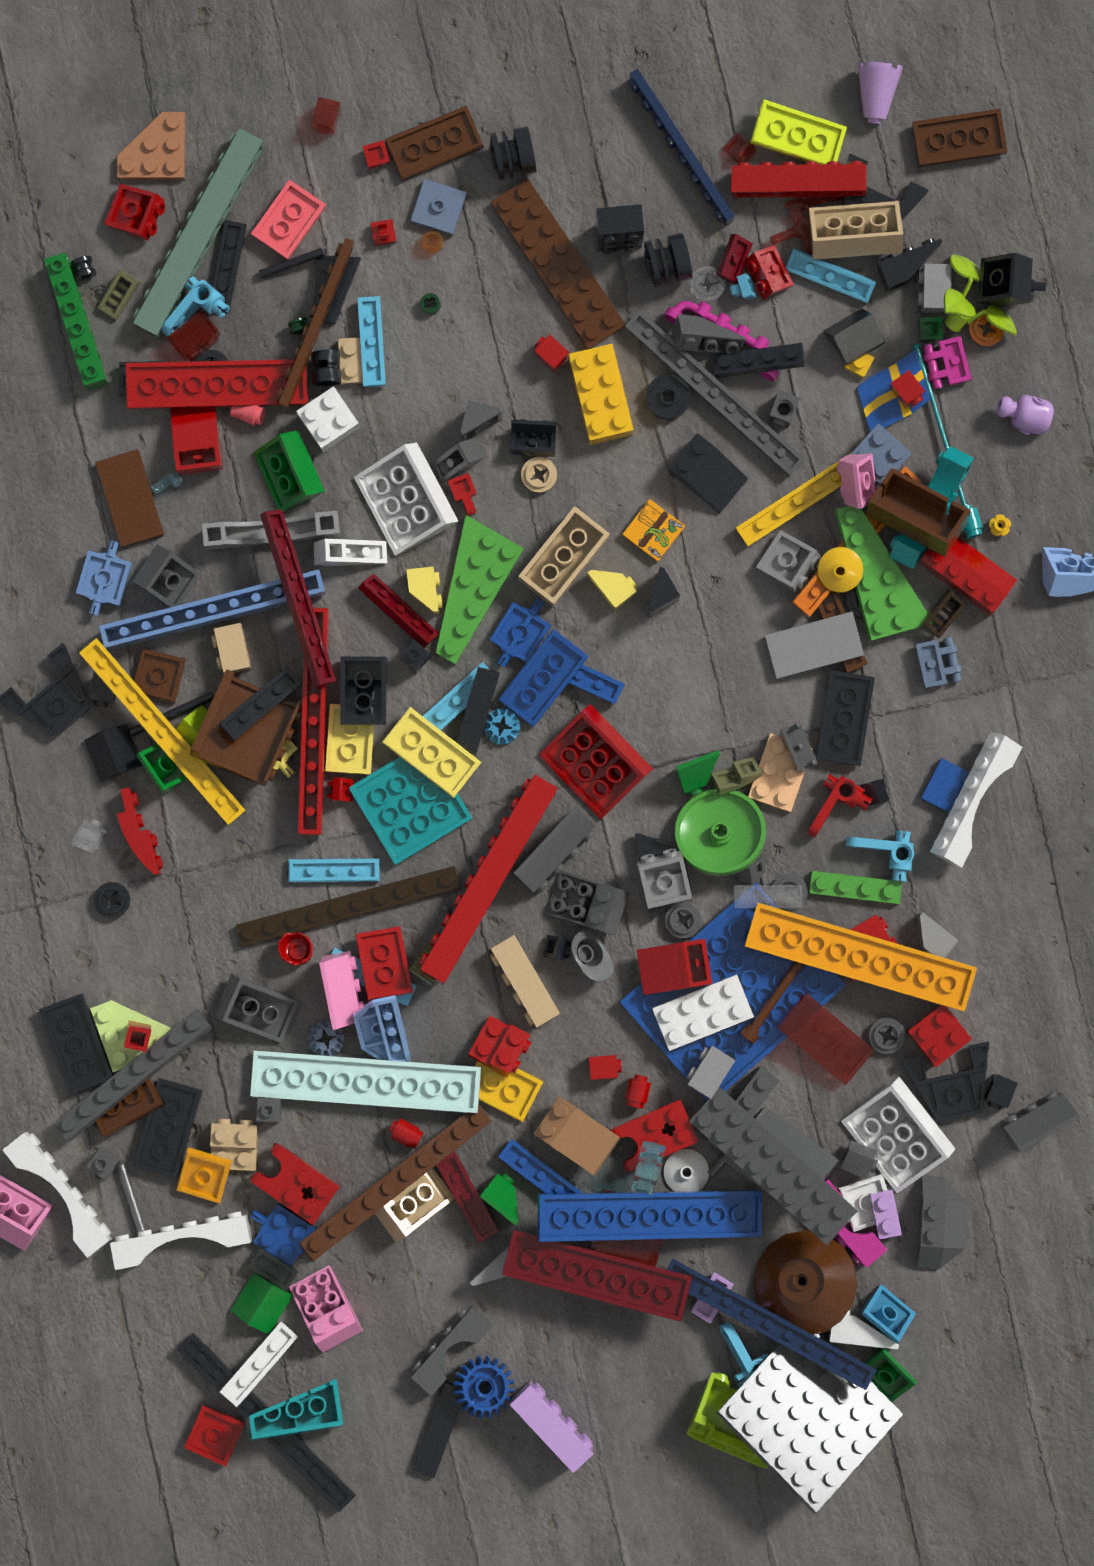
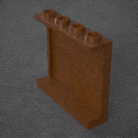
[189,669,302,787]

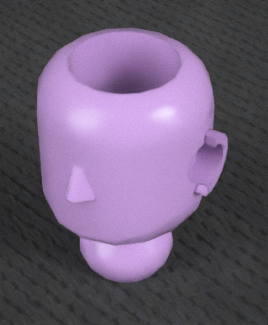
[996,395,1054,435]

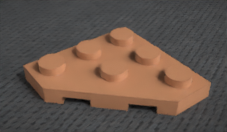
[117,112,186,180]

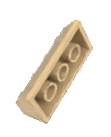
[809,201,903,260]

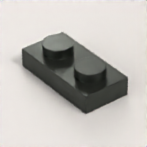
[248,1247,299,1292]

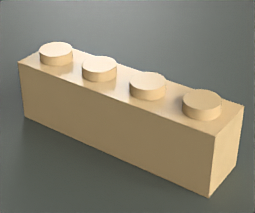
[489,935,560,1027]

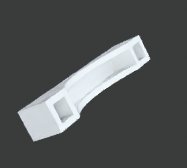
[930,731,1022,868]
[3,1132,112,1258]
[110,1211,252,1270]

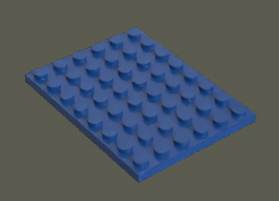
[620,883,846,1102]

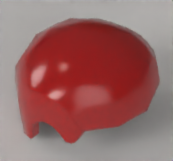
[277,932,313,966]

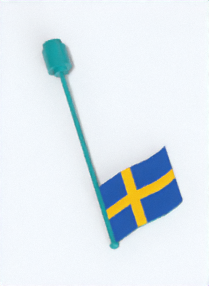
[857,344,983,540]

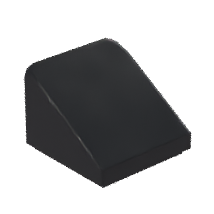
[860,779,889,806]

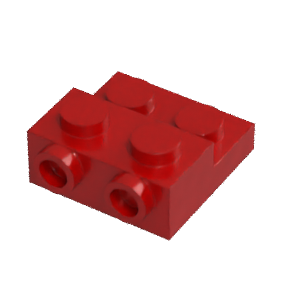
[104,183,165,241]
[468,1016,532,1077]

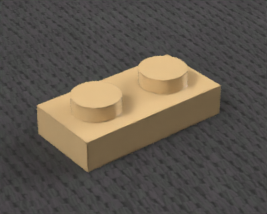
[338,337,363,385]

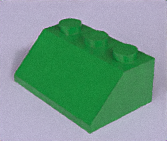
[253,430,325,512]

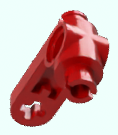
[807,774,873,838]

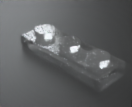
[734,885,803,909]

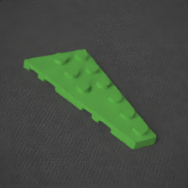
[835,506,934,641]
[436,515,524,665]

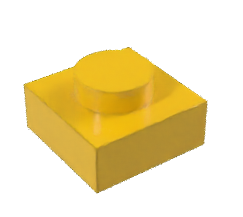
[844,354,875,379]

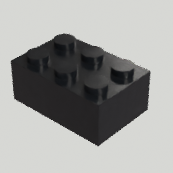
[595,204,644,254]

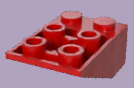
[170,407,224,475]
[636,939,712,995]

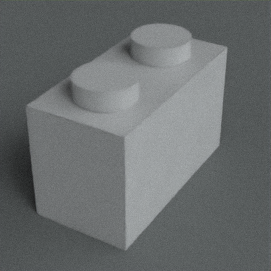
[917,263,951,313]
[686,1045,736,1099]

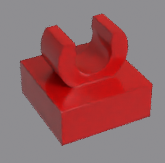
[371,219,397,246]
[327,778,353,802]

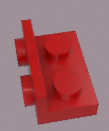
[745,245,794,300]

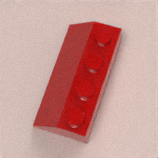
[918,537,1017,616]

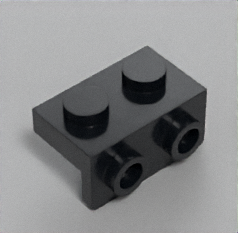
[510,419,556,457]

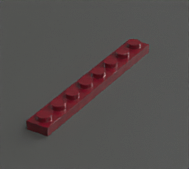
[260,509,336,687]

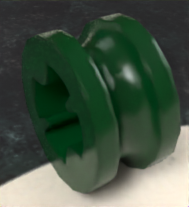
[420,293,441,315]
[288,318,308,335]

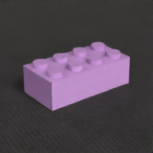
[510,1381,594,1473]

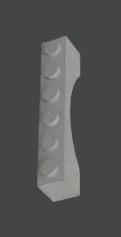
[202,511,341,550]

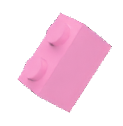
[838,453,877,509]

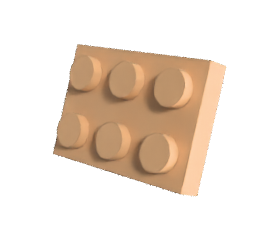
[748,733,813,812]

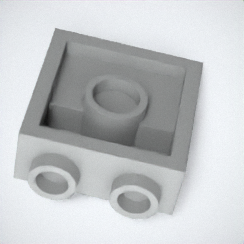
[756,530,821,593]
[636,849,692,909]

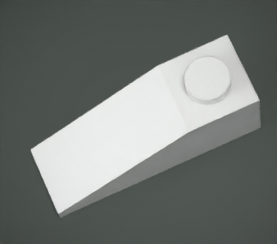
[314,539,387,566]
[828,1310,899,1349]

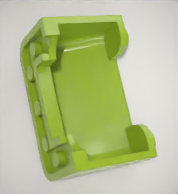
[687,1372,770,1469]

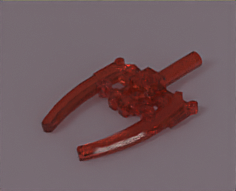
[770,197,844,255]

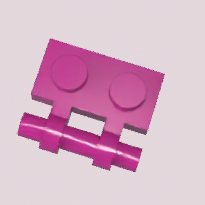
[923,336,972,390]

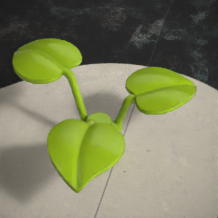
[944,254,1017,336]

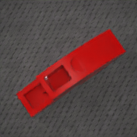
[117,788,164,875]

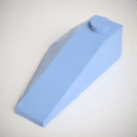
[1042,547,1094,597]

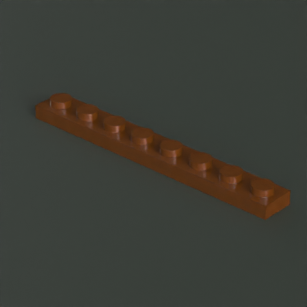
[277,238,354,410]

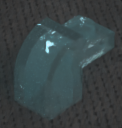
[631,1140,666,1195]

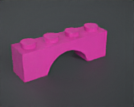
[825,1178,887,1268]

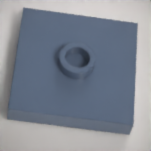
[411,179,467,236]

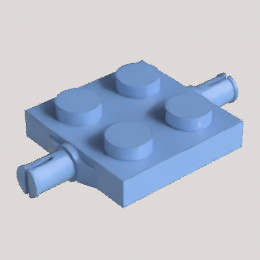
[76,540,133,616]

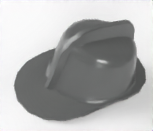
[570,931,614,982]

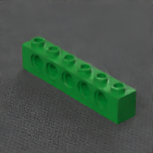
[44,252,109,391]

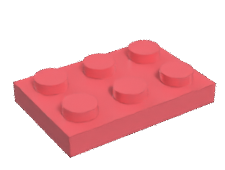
[251,180,326,260]

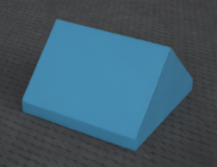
[858,1284,916,1343]

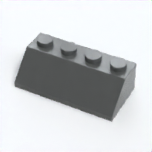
[514,806,595,893]

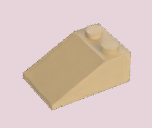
[375,1168,455,1243]

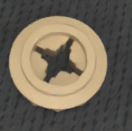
[521,457,557,493]

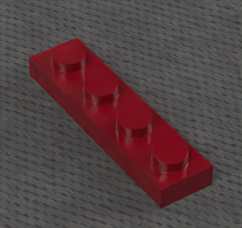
[358,573,439,648]
[437,1151,499,1243]

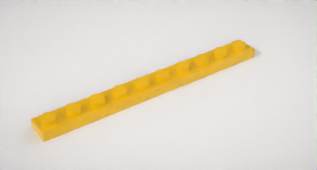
[79,638,245,825]

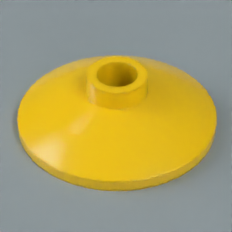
[818,547,863,592]

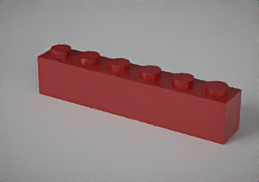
[731,161,867,198]

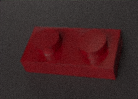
[716,234,753,284]

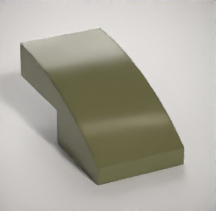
[710,757,762,795]

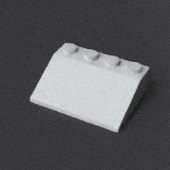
[354,443,458,556]
[841,1077,955,1193]

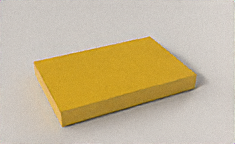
[475,1062,543,1122]

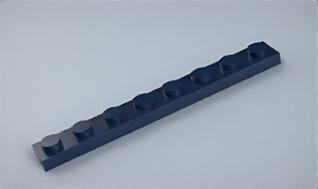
[628,68,735,226]

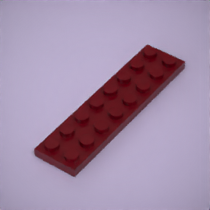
[502,1229,692,1322]

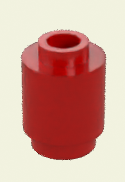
[624,1074,651,1109]
[388,1118,424,1149]

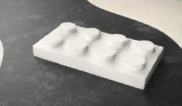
[652,975,754,1051]

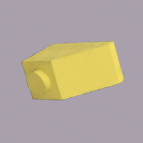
[587,570,637,610]

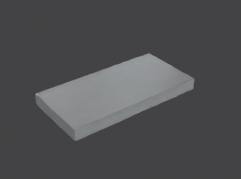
[765,612,864,679]

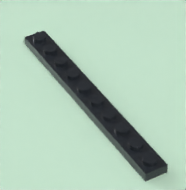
[177,1332,356,1512]

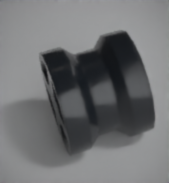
[70,256,97,281]

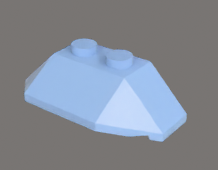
[353,995,411,1062]

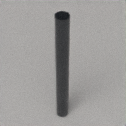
[129,692,214,737]

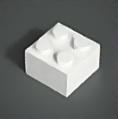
[296,386,360,453]

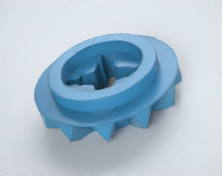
[484,709,520,745]

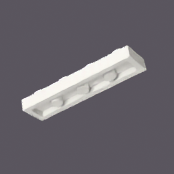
[219,1322,298,1408]

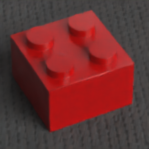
[905,1004,972,1067]

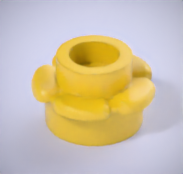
[989,514,1011,536]

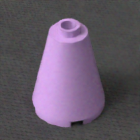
[858,62,903,124]

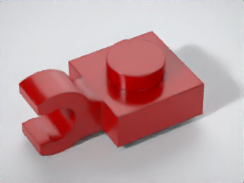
[448,473,477,516]

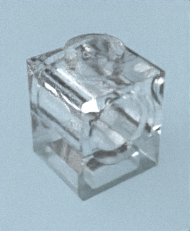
[71,818,106,855]

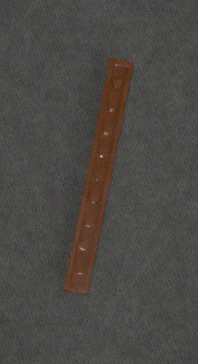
[298,1104,492,1262]

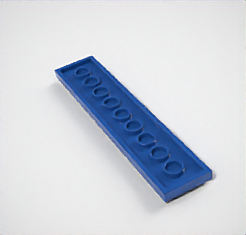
[537,1190,762,1242]

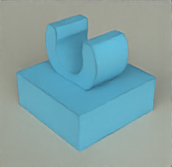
[730,274,757,300]

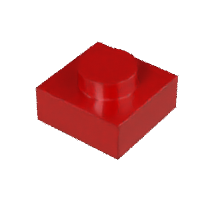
[362,140,390,169]

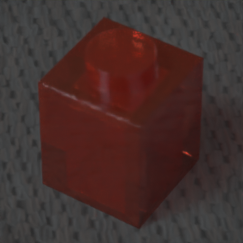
[312,97,341,135]

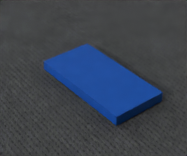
[498,628,589,727]

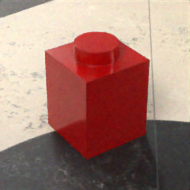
[534,334,569,373]
[890,370,925,409]
[123,1020,151,1052]
[589,1055,622,1080]

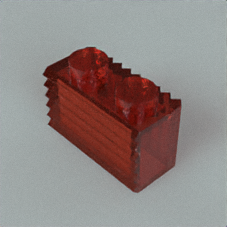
[167,310,220,362]

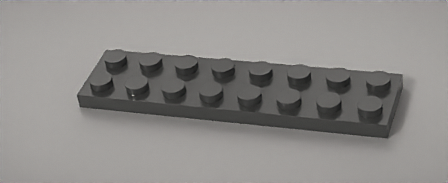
[689,1087,858,1246]

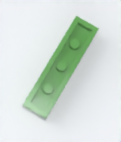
[809,871,902,904]

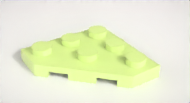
[90,1000,171,1073]

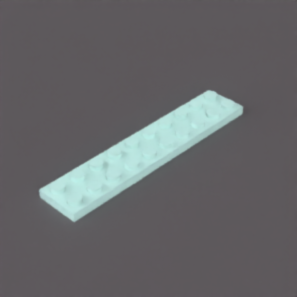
[250,1051,481,1113]

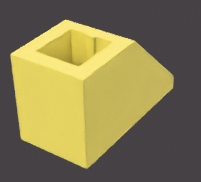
[407,567,443,614]

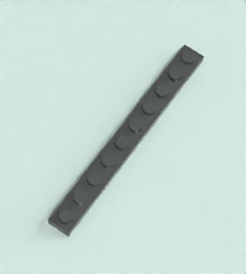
[624,310,805,477]

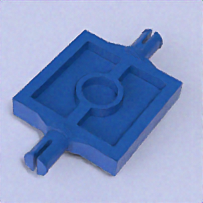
[490,598,551,668]
[250,1203,317,1267]

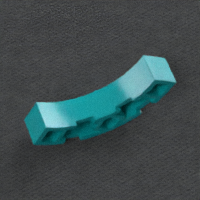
[890,446,974,569]

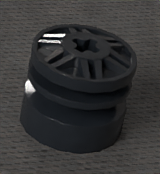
[489,126,537,180]
[644,233,693,288]

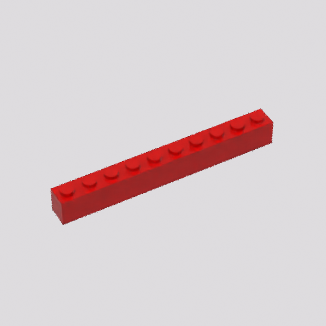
[298,608,330,836]
[419,774,558,985]

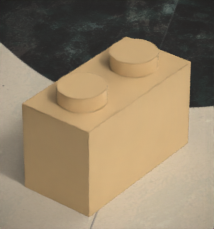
[211,623,252,673]

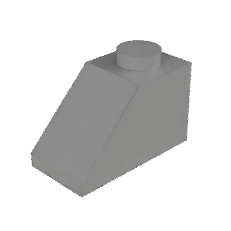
[917,912,958,958]

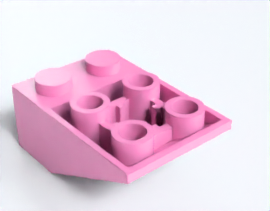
[289,1265,363,1353]

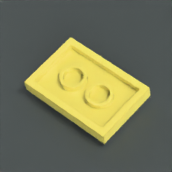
[325,704,374,775]

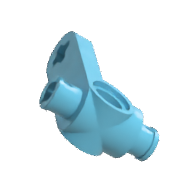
[161,276,230,338]
[845,831,914,882]
[719,1321,768,1386]

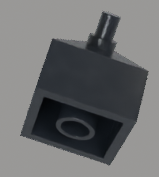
[978,253,1046,307]

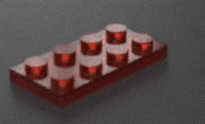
[777,992,875,1085]

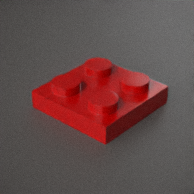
[184,1404,245,1467]

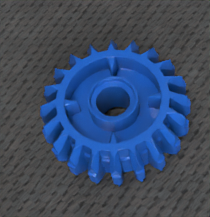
[453,1356,515,1419]

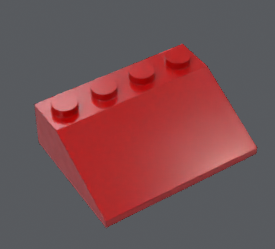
[539,704,653,819]

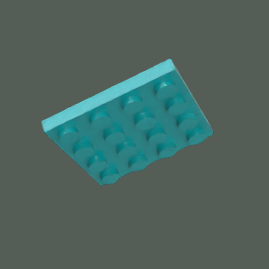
[349,757,473,865]

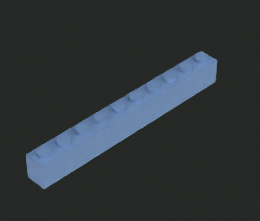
[99,569,326,651]

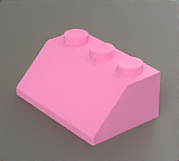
[319,951,365,1030]
[0,1175,53,1251]

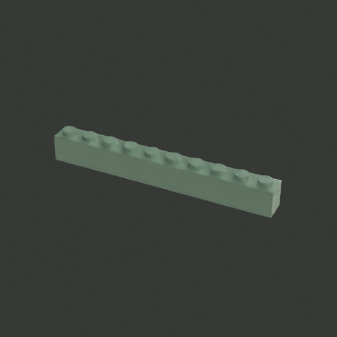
[132,128,265,340]

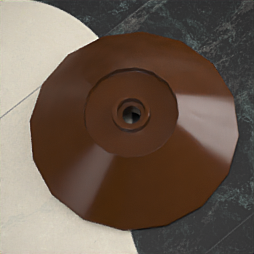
[753,1230,857,1335]

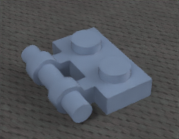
[915,637,962,689]

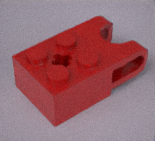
[610,1099,699,1172]
[250,1143,341,1225]

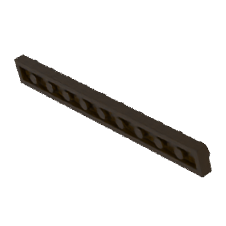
[236,866,461,947]

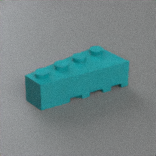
[246,1379,343,1442]

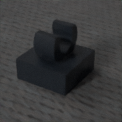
[543,935,571,960]

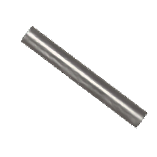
[117,1164,146,1232]

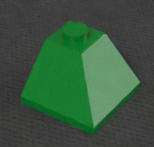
[674,750,720,797]
[480,1173,519,1226]

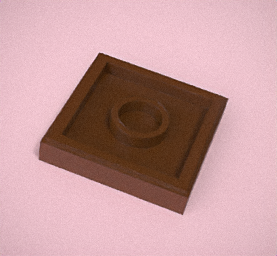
[134,648,186,703]

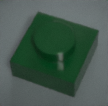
[918,317,943,342]

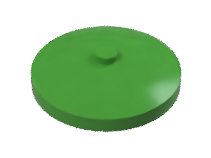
[675,789,766,876]

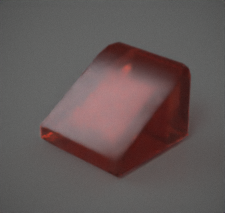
[722,133,757,163]

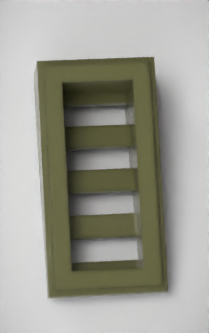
[97,270,141,320]

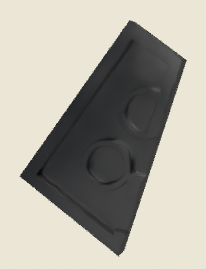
[314,256,362,324]

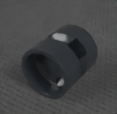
[311,349,342,386]

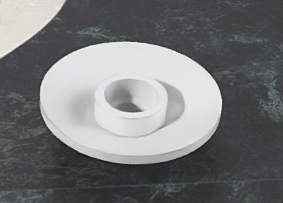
[664,1149,709,1192]

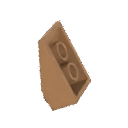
[534,1096,620,1176]

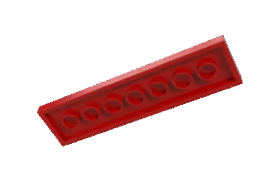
[126,359,308,409]

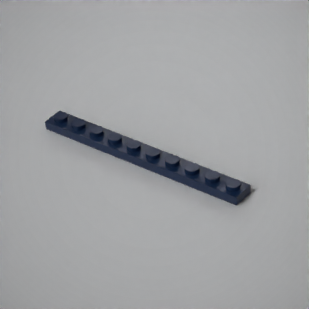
[667,1258,876,1390]

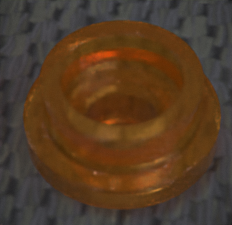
[421,231,444,253]

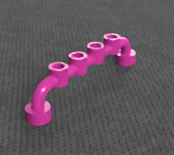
[664,301,780,382]

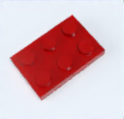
[355,926,413,1001]

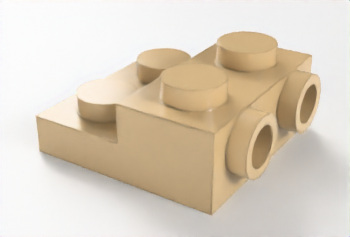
[210,1119,259,1171]

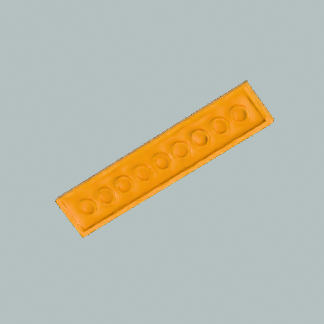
[744,903,977,1012]

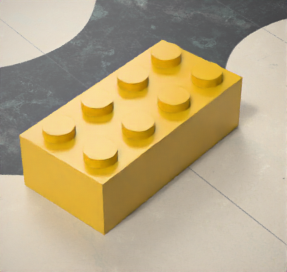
[568,344,634,445]

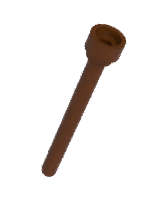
[739,962,804,1044]

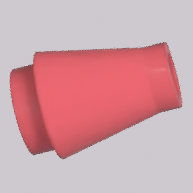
[230,405,265,426]

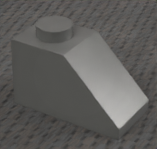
[431,437,486,483]

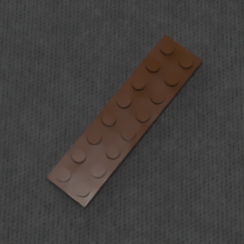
[490,178,626,349]

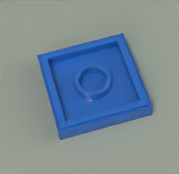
[921,758,970,813]

